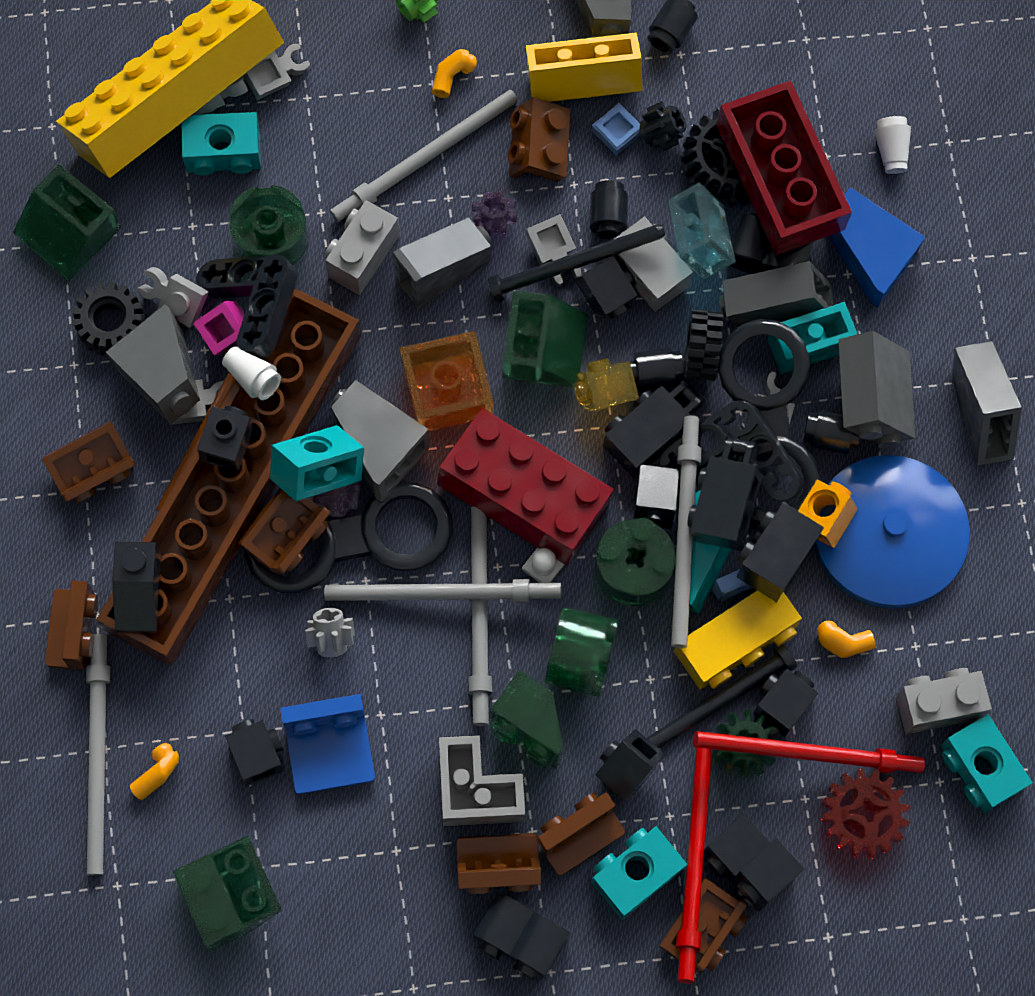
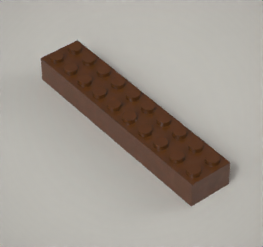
[96,288,361,666]

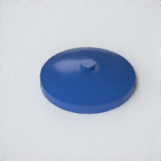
[814,455,970,609]

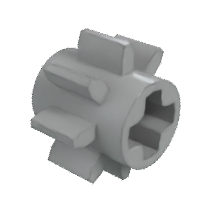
[305,608,355,657]

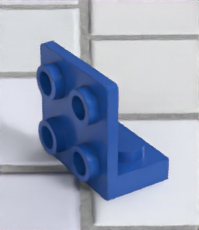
[280,694,375,795]

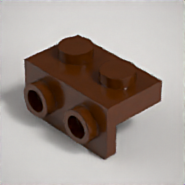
[508,97,571,182]
[41,421,135,503]
[237,488,330,574]
[45,580,98,670]
[537,792,625,876]
[457,833,541,894]
[659,878,749,975]

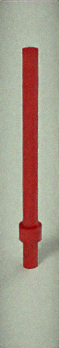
[693,731,925,774]
[676,748,712,984]

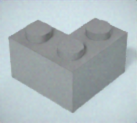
[439,735,525,826]

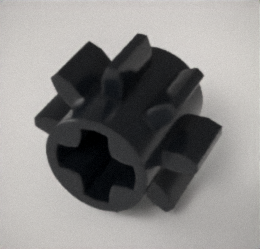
[640,101,686,151]

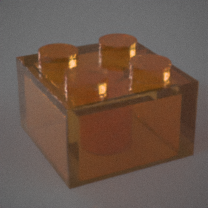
[400,331,494,432]

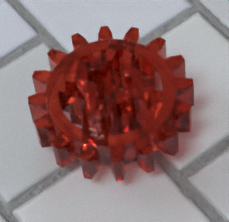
[821,768,910,858]

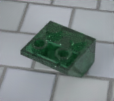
[13,164,121,281]
[502,290,588,388]
[490,670,564,769]
[173,835,282,951]

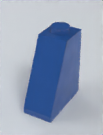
[828,187,926,308]

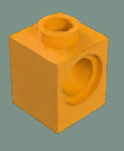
[798,479,858,548]

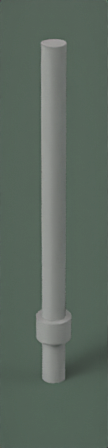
[330,89,518,223]
[671,416,702,648]
[468,507,492,726]
[324,579,562,603]
[86,634,111,876]

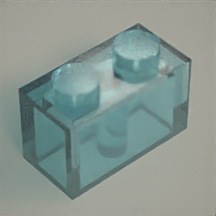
[668,182,736,279]

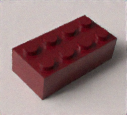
[716,80,852,255]
[437,408,614,567]

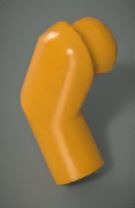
[432,49,477,98]
[817,621,876,658]
[130,743,179,800]

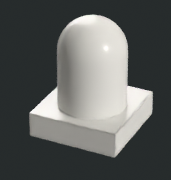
[522,548,564,583]

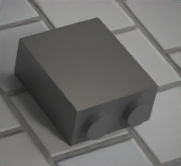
[839,331,916,449]

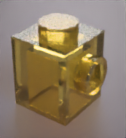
[575,358,639,411]

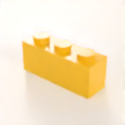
[526,33,642,102]
[673,591,802,690]

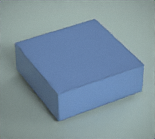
[591,103,641,156]
[712,569,753,602]

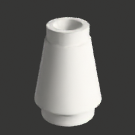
[874,116,911,174]
[222,347,281,400]

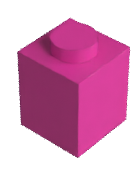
[194,301,245,355]

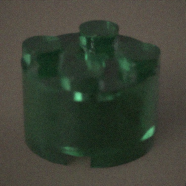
[229,185,309,265]
[595,518,676,607]
[545,607,619,697]

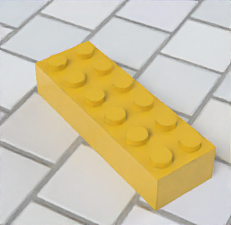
[56,0,284,178]

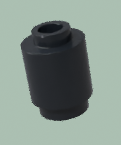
[647,0,698,54]
[590,180,628,239]
[627,348,684,391]
[803,410,859,454]

